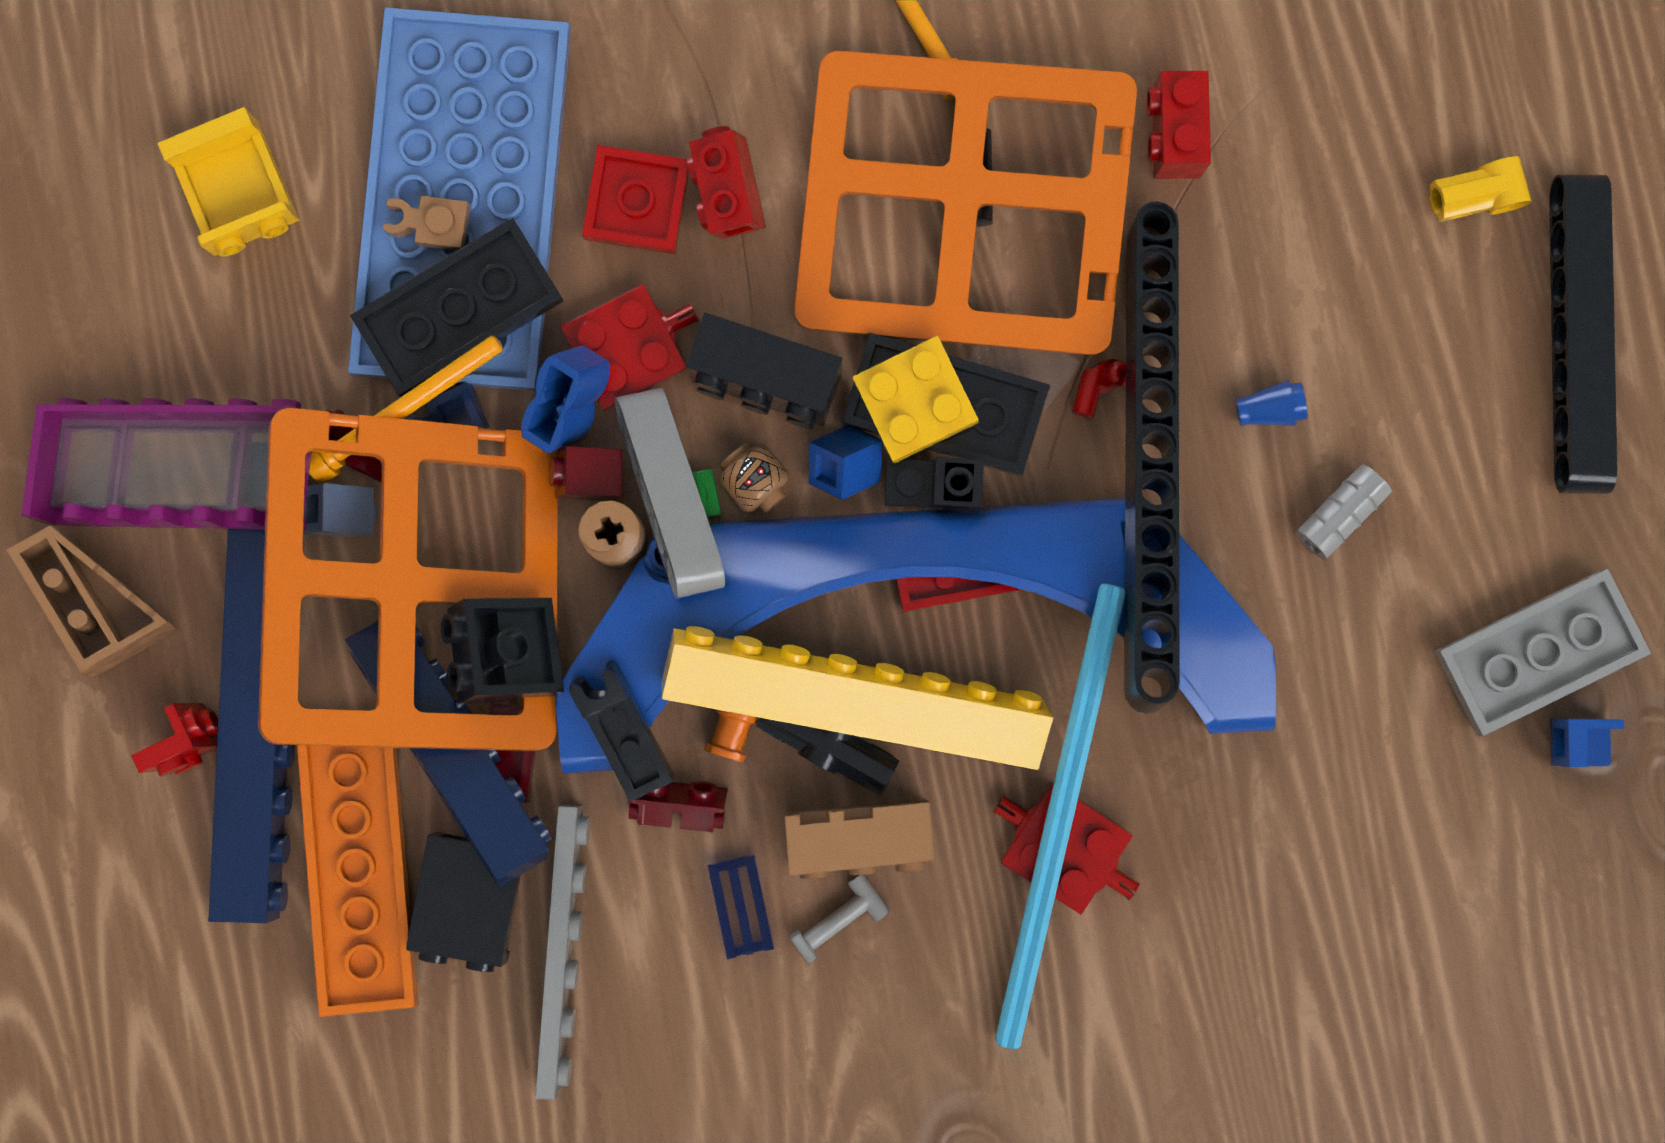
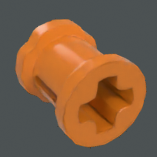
[704,709,758,762]

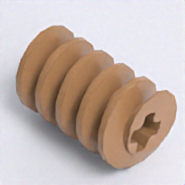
[578,500,648,568]

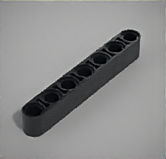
[1549,175,1617,494]

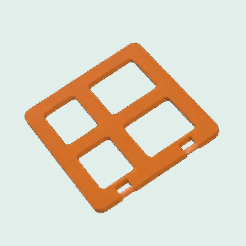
[794,51,1137,356]
[258,408,558,751]

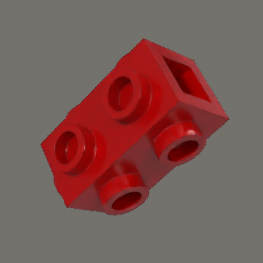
[687,126,766,239]

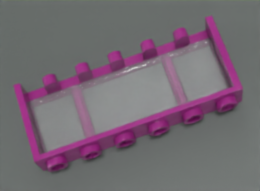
[21,398,312,531]

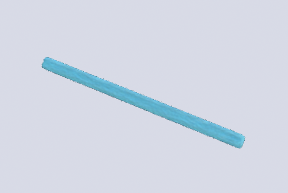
[995,584,1126,1049]

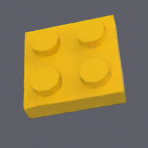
[852,335,979,464]

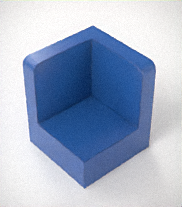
[808,426,883,500]
[1550,719,1624,767]

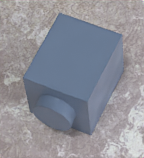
[303,483,377,538]

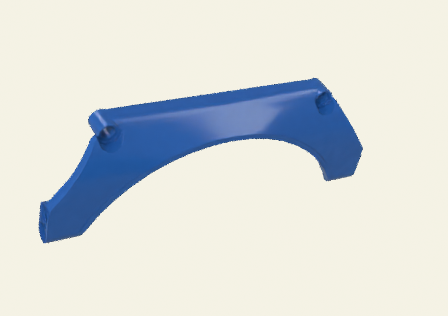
[555,498,1276,773]

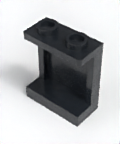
[406,832,521,972]

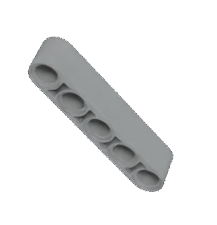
[615,388,725,599]

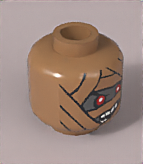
[719,442,789,514]

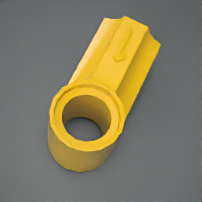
[1429,156,1532,222]

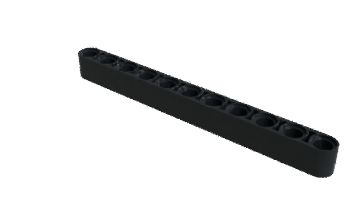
[1124,201,1180,714]

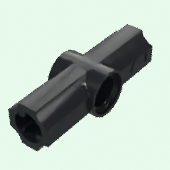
[756,718,900,796]

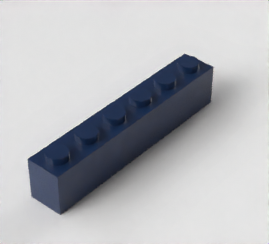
[345,621,552,889]

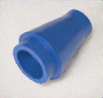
[1236,380,1308,426]

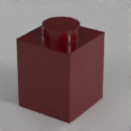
[548,446,623,501]

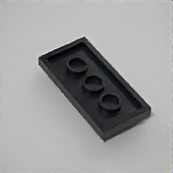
[350,218,564,397]
[842,333,1050,477]

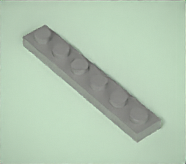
[535,804,590,1100]

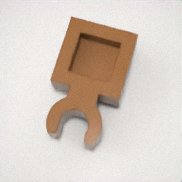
[383,196,471,251]

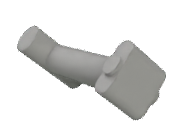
[789,875,890,964]

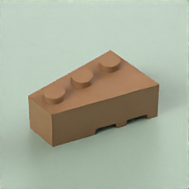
[6,525,179,678]
[785,800,934,879]

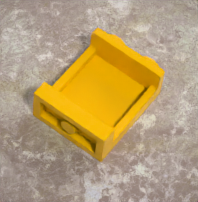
[157,107,300,257]

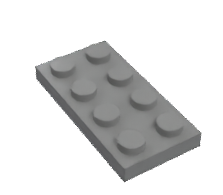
[1434,569,1651,736]

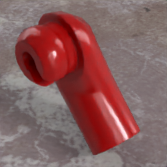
[1072,359,1126,418]

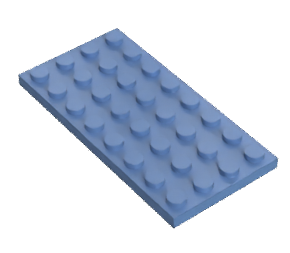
[348,8,572,391]

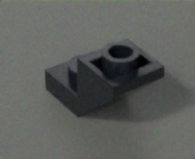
[884,457,984,509]

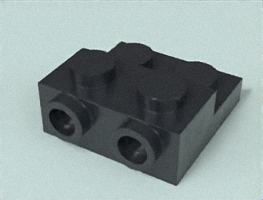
[441,598,564,704]

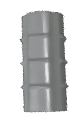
[1295,464,1392,560]

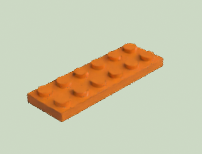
[297,745,419,1017]

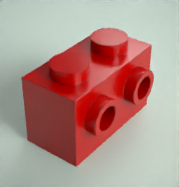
[1146,71,1211,179]

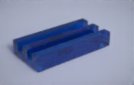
[708,854,774,959]

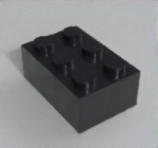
[686,312,842,429]

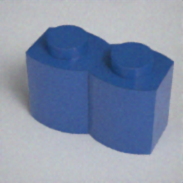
[521,345,610,454]

